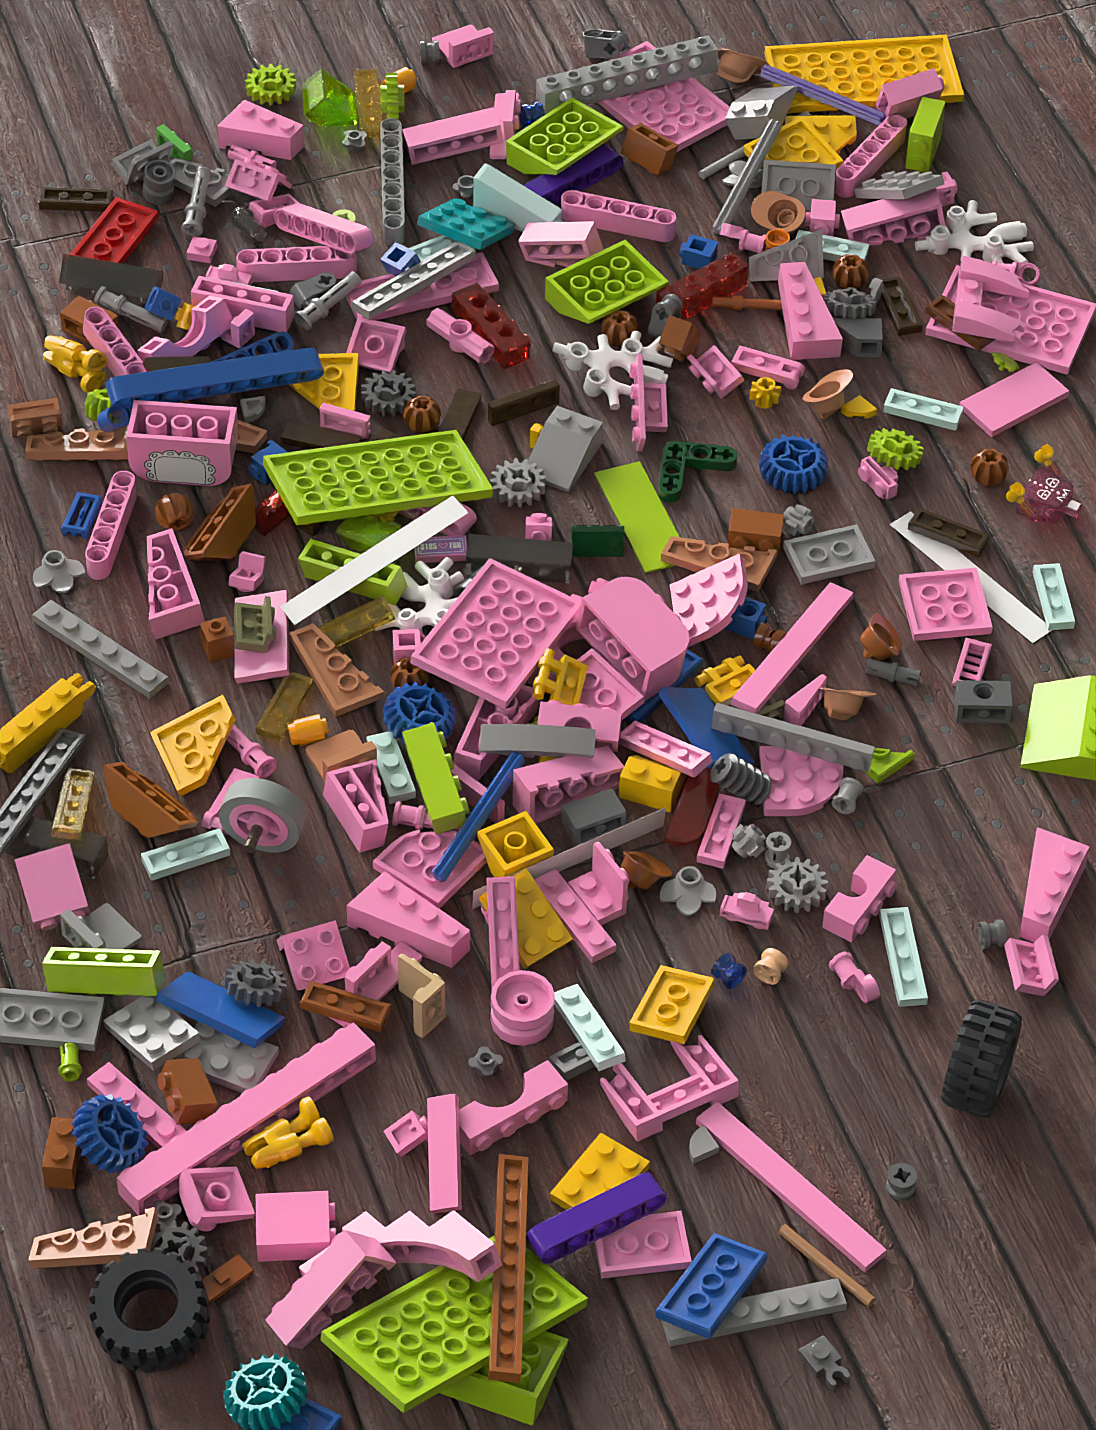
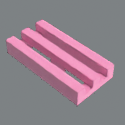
[320,403,371,439]

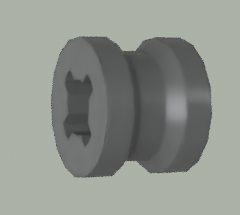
[420,40,440,64]
[978,919,1007,950]
[885,1163,917,1201]

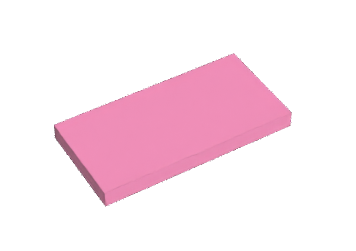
[959,362,1069,438]
[235,590,289,684]

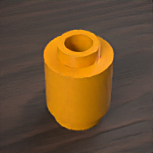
[381,67,417,94]
[287,714,329,747]

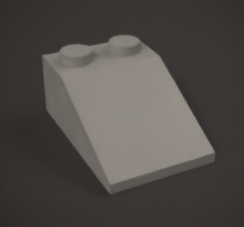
[725,86,797,140]
[528,406,603,493]

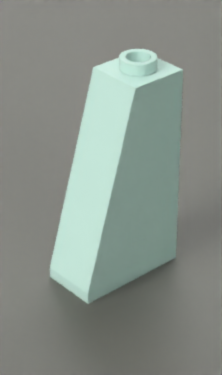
[473,163,563,232]

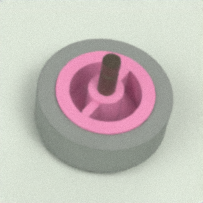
[219,778,307,853]

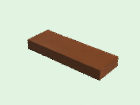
[300,981,392,1032]

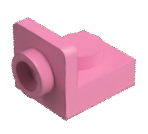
[936,172,957,206]
[221,309,255,349]
[384,1111,428,1157]

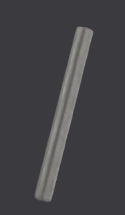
[712,119,781,236]

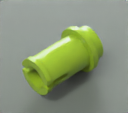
[59,1043,82,1082]

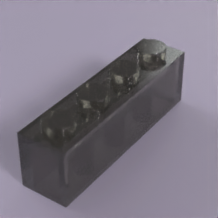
[59,254,164,303]
[466,534,574,584]
[4,816,109,879]

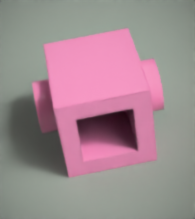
[805,199,840,237]

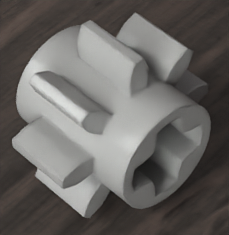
[783,504,814,537]
[731,824,766,858]

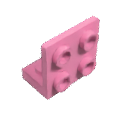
[432,25,494,68]
[225,158,292,203]
[568,842,629,925]
[277,920,350,991]

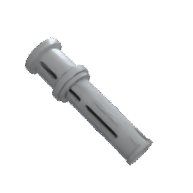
[181,166,211,236]
[295,271,362,331]
[94,286,168,334]

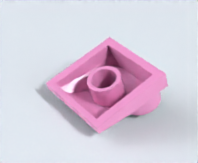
[346,317,407,374]
[179,1167,255,1231]

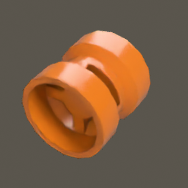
[765,229,790,251]

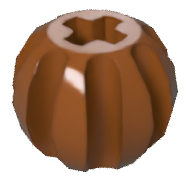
[832,254,869,289]
[601,310,638,347]
[403,395,441,434]
[970,448,1009,487]
[155,493,194,532]
[390,657,430,689]

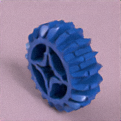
[759,433,828,495]
[383,682,456,744]
[71,1094,149,1174]

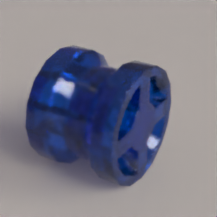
[520,100,545,128]
[711,953,747,989]

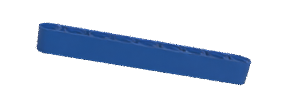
[97,331,293,433]
[105,348,325,410]

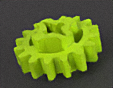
[245,64,296,105]
[380,73,405,120]
[867,428,924,470]

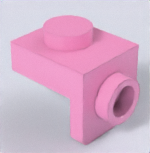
[525,513,552,551]
[229,551,266,592]

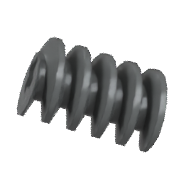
[710,753,772,806]

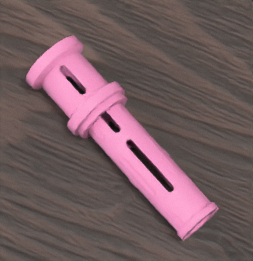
[226,724,277,779]
[392,801,467,832]

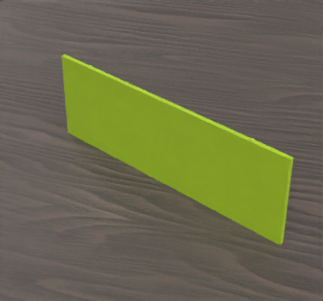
[594,461,679,574]

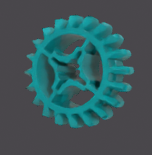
[223,1353,308,1430]

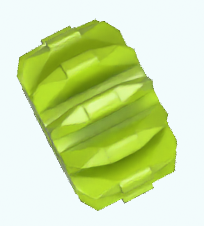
[84,388,116,424]

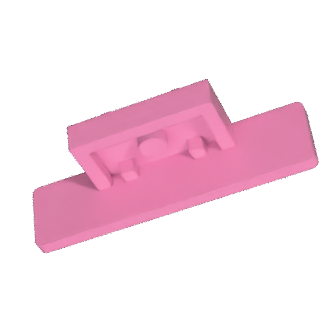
[490,90,521,159]
[630,354,668,452]
[329,941,422,1028]

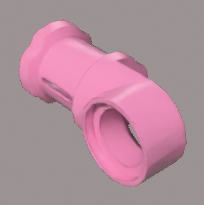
[720,223,766,253]
[992,260,1041,286]
[828,952,880,1003]

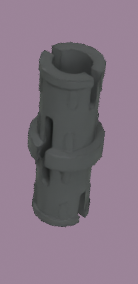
[865,658,922,687]

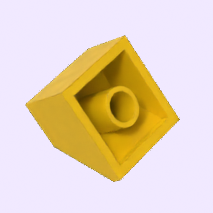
[619,755,687,813]
[477,811,554,877]

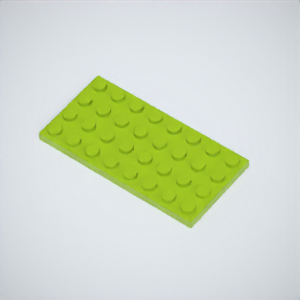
[263,430,493,525]
[321,1236,588,1413]

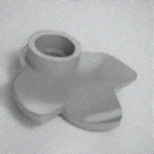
[722,161,763,188]
[33,550,85,593]
[660,866,716,916]

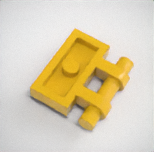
[533,649,588,706]
[694,655,755,704]

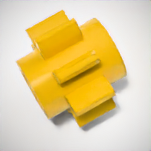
[174,303,195,330]
[749,377,781,409]

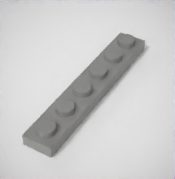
[352,241,476,320]
[32,600,168,699]
[711,703,875,772]
[661,1278,847,1347]

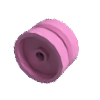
[491,970,555,1046]

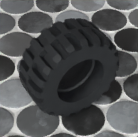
[941,999,1022,1118]
[88,1247,211,1373]

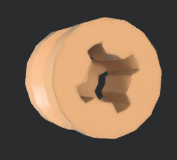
[753,948,789,985]

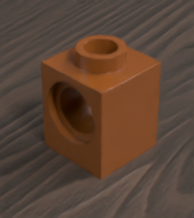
[200,616,235,663]

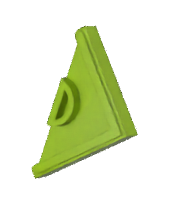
[863,748,915,784]

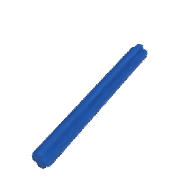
[432,751,525,882]

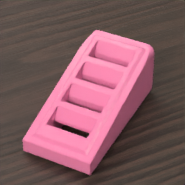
[247,194,299,229]
[952,637,992,686]
[783,674,827,726]

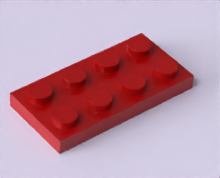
[68,197,159,278]

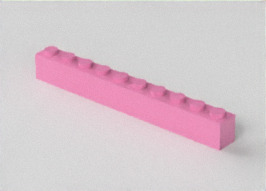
[117,1022,376,1216]

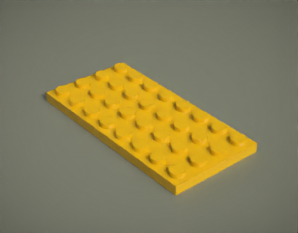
[764,35,964,114]

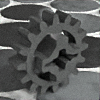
[823,287,876,319]
[361,370,416,417]
[224,960,287,1007]
[150,1220,209,1274]

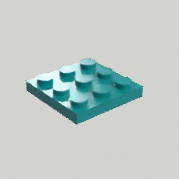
[417,198,515,250]

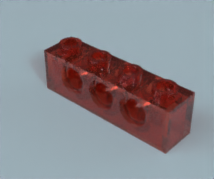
[656,252,749,320]
[452,282,531,370]

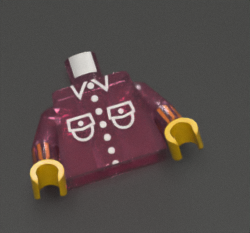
[1006,444,1082,524]

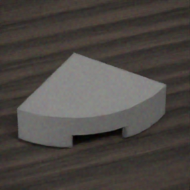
[869,278,883,305]
[240,396,266,423]
[689,1125,719,1164]

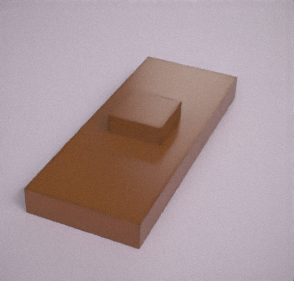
[202,1254,254,1303]

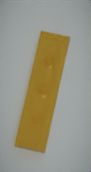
[354,69,383,138]
[51,768,95,840]

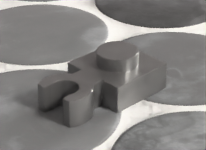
[798,1335,850,1392]

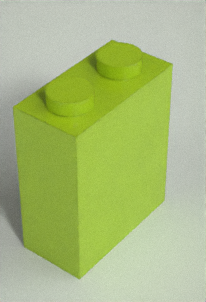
[905,96,946,172]

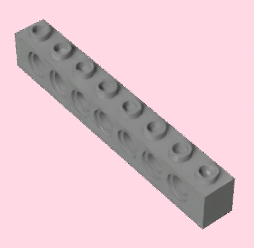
[536,35,718,115]

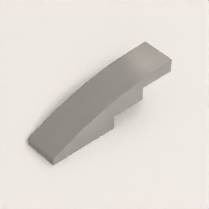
[479,724,596,759]

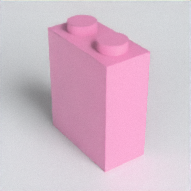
[876,68,944,119]
[15,843,90,931]
[256,1191,336,1262]

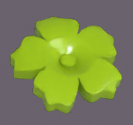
[992,352,1020,372]

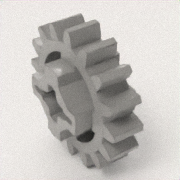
[490,458,546,508]
[766,857,828,913]

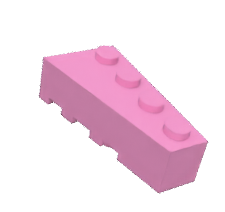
[841,188,946,246]
[778,262,843,360]
[147,528,205,640]
[454,685,540,781]
[513,745,624,824]
[1019,827,1089,942]
[347,871,470,968]
[265,1230,397,1349]

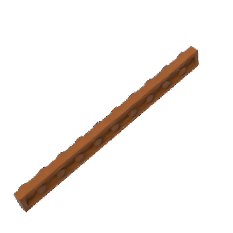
[488,1154,528,1383]

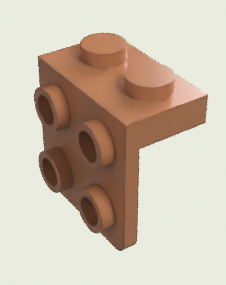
[7,398,63,438]
[306,730,377,783]

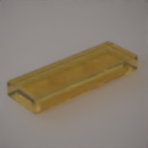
[318,596,395,648]
[255,671,313,741]

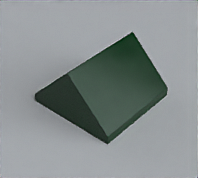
[570,525,624,557]

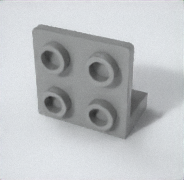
[60,903,142,950]

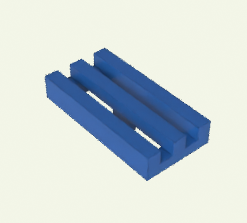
[61,492,102,539]

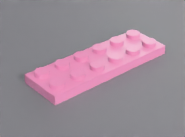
[346,252,499,320]

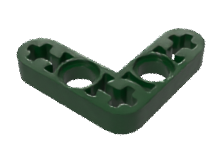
[658,441,738,503]

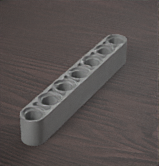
[380,118,405,246]

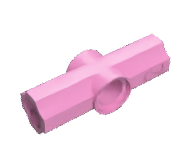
[427,308,494,364]

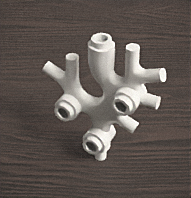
[915,200,1034,264]
[552,331,673,410]
[373,557,464,633]

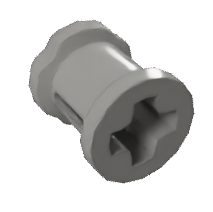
[832,777,864,814]
[764,832,791,868]

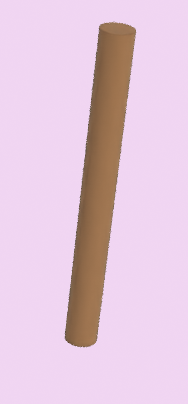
[778,1224,876,1308]

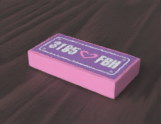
[414,535,468,563]

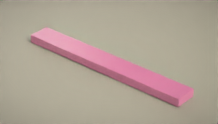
[731,582,853,714]
[696,1102,887,1273]

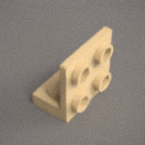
[398,953,446,1038]

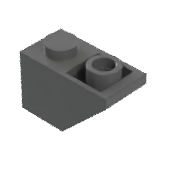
[833,318,883,357]

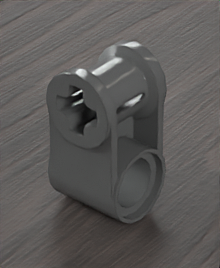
[583,29,629,59]
[289,272,337,311]
[648,294,683,339]

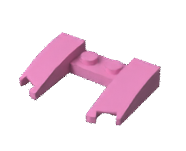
[952,256,1029,342]
[600,1035,739,1142]

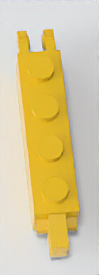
[0,673,96,773]

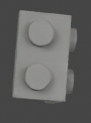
[111,139,174,186]

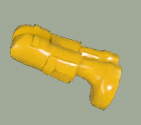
[43,336,107,394]
[242,1096,334,1169]

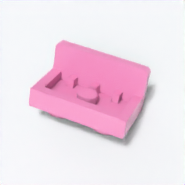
[687,345,744,399]
[1004,934,1059,996]

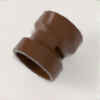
[753,623,788,653]

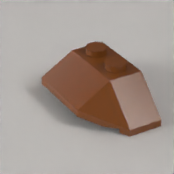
[183,484,256,562]
[103,762,198,838]

